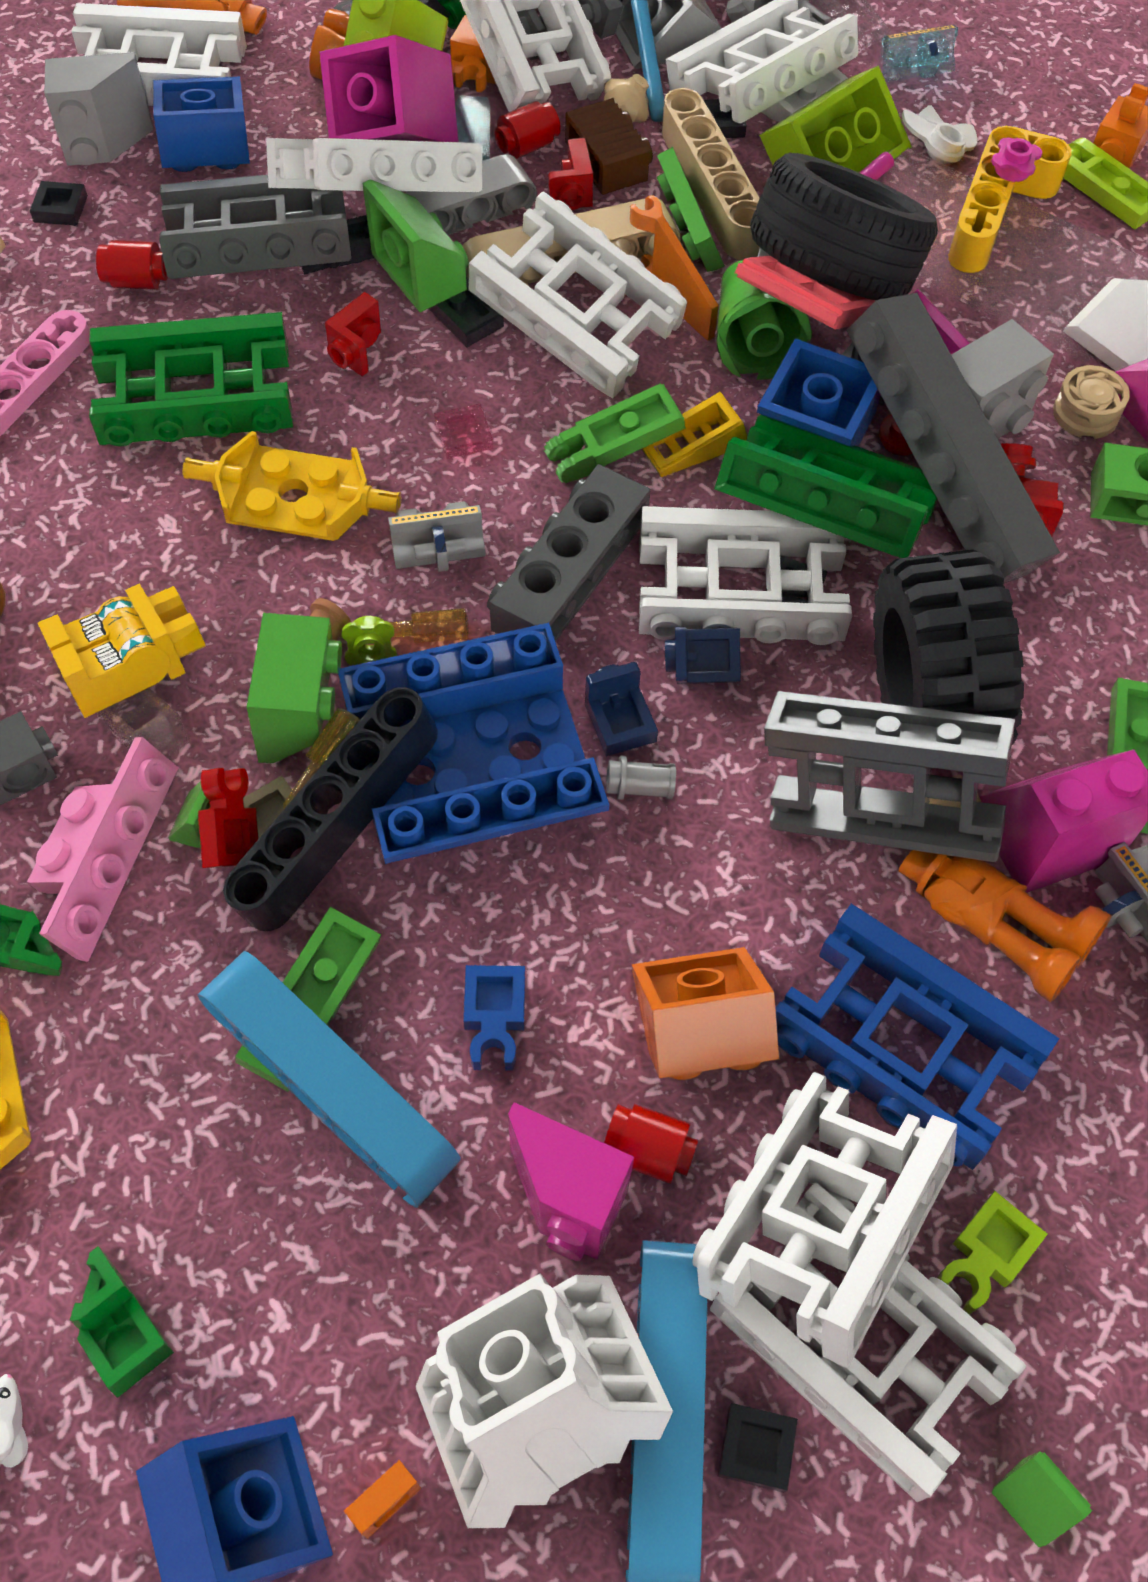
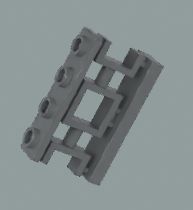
[159,175,351,279]
[764,691,1015,862]

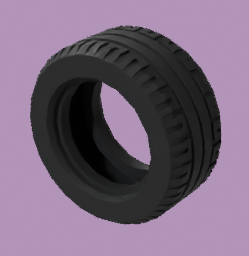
[750,153,938,300]

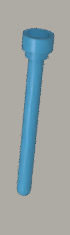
[630,0,664,122]

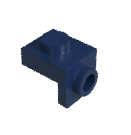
[665,627,741,684]
[585,662,658,757]

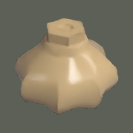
[604,74,649,123]

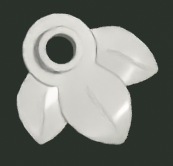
[902,105,977,164]

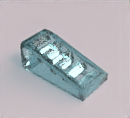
[455,96,490,161]

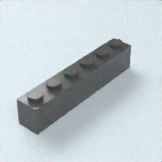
[846,293,1060,584]

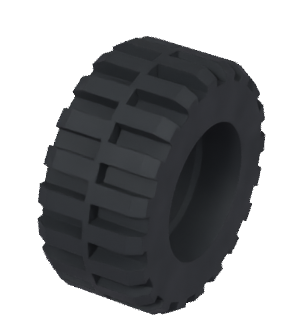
[873,549,1024,769]

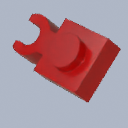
[198,768,258,868]

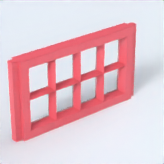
[735,255,876,330]

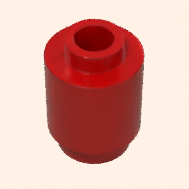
[494,101,561,159]
[96,240,168,290]
[604,1104,699,1184]

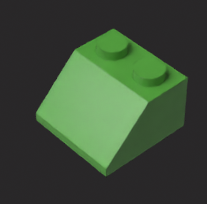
[362,179,469,312]
[246,613,342,763]

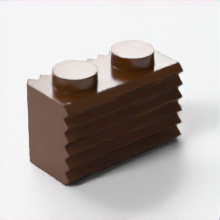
[565,98,653,195]

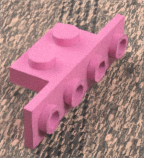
[26,737,179,962]

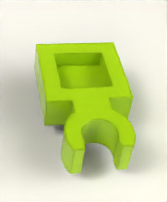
[937,1191,1048,1314]

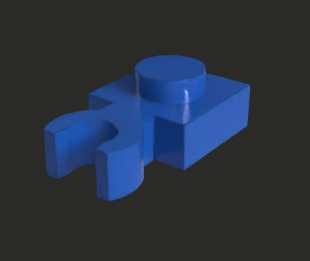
[463,965,525,1071]

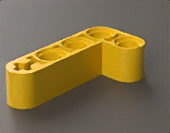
[948,126,1071,273]

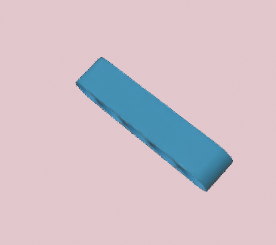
[197,951,461,1208]
[626,1240,707,1582]

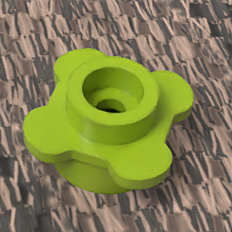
[341,616,397,665]

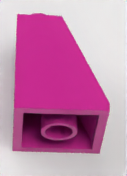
[319,35,459,142]
[979,749,1148,893]

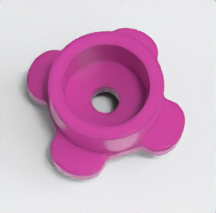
[991,137,1042,182]

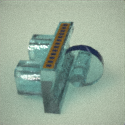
[880,24,958,82]

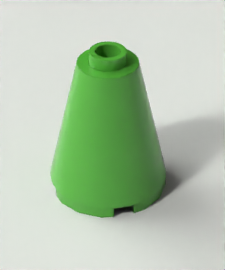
[717,260,812,380]

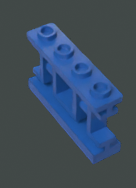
[775,903,1060,1170]

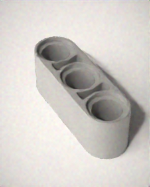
[406,154,537,235]

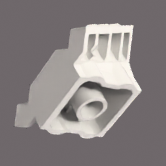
[416,1273,673,1528]

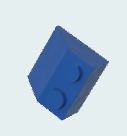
[153,76,250,172]
[757,338,881,447]
[136,1416,333,1582]

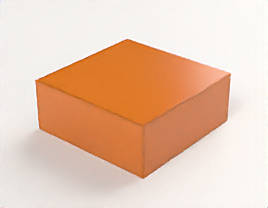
[344,1460,421,1539]

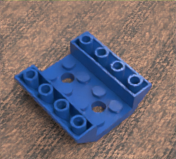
[338,623,610,864]

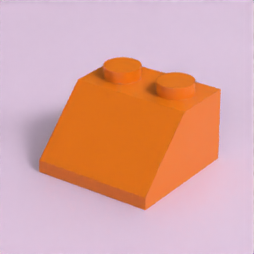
[631,947,779,1080]

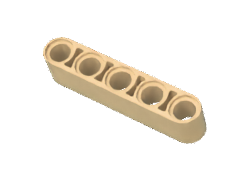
[662,88,760,260]
[463,199,681,286]

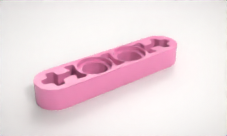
[0,310,90,436]

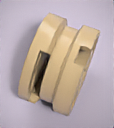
[1053,365,1130,439]

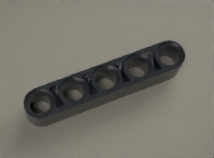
[223,687,438,931]

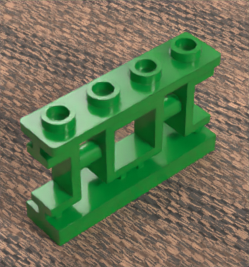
[89,312,293,447]
[714,414,938,558]

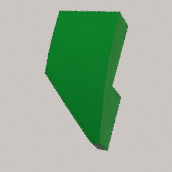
[0,904,62,976]
[70,1246,174,1398]

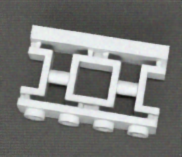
[460,0,611,112]
[666,0,858,124]
[71,3,247,106]
[266,138,482,192]
[469,192,687,398]
[639,506,852,645]
[693,1072,957,1369]
[710,1182,1026,1502]

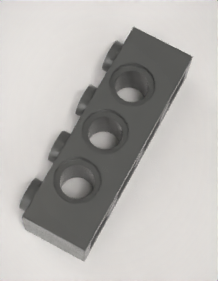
[487,464,650,642]

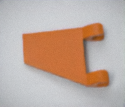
[629,195,719,341]

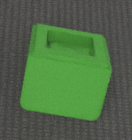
[168,781,210,849]
[992,1451,1092,1547]

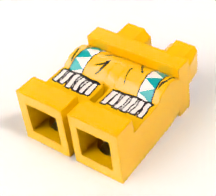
[37,583,206,718]

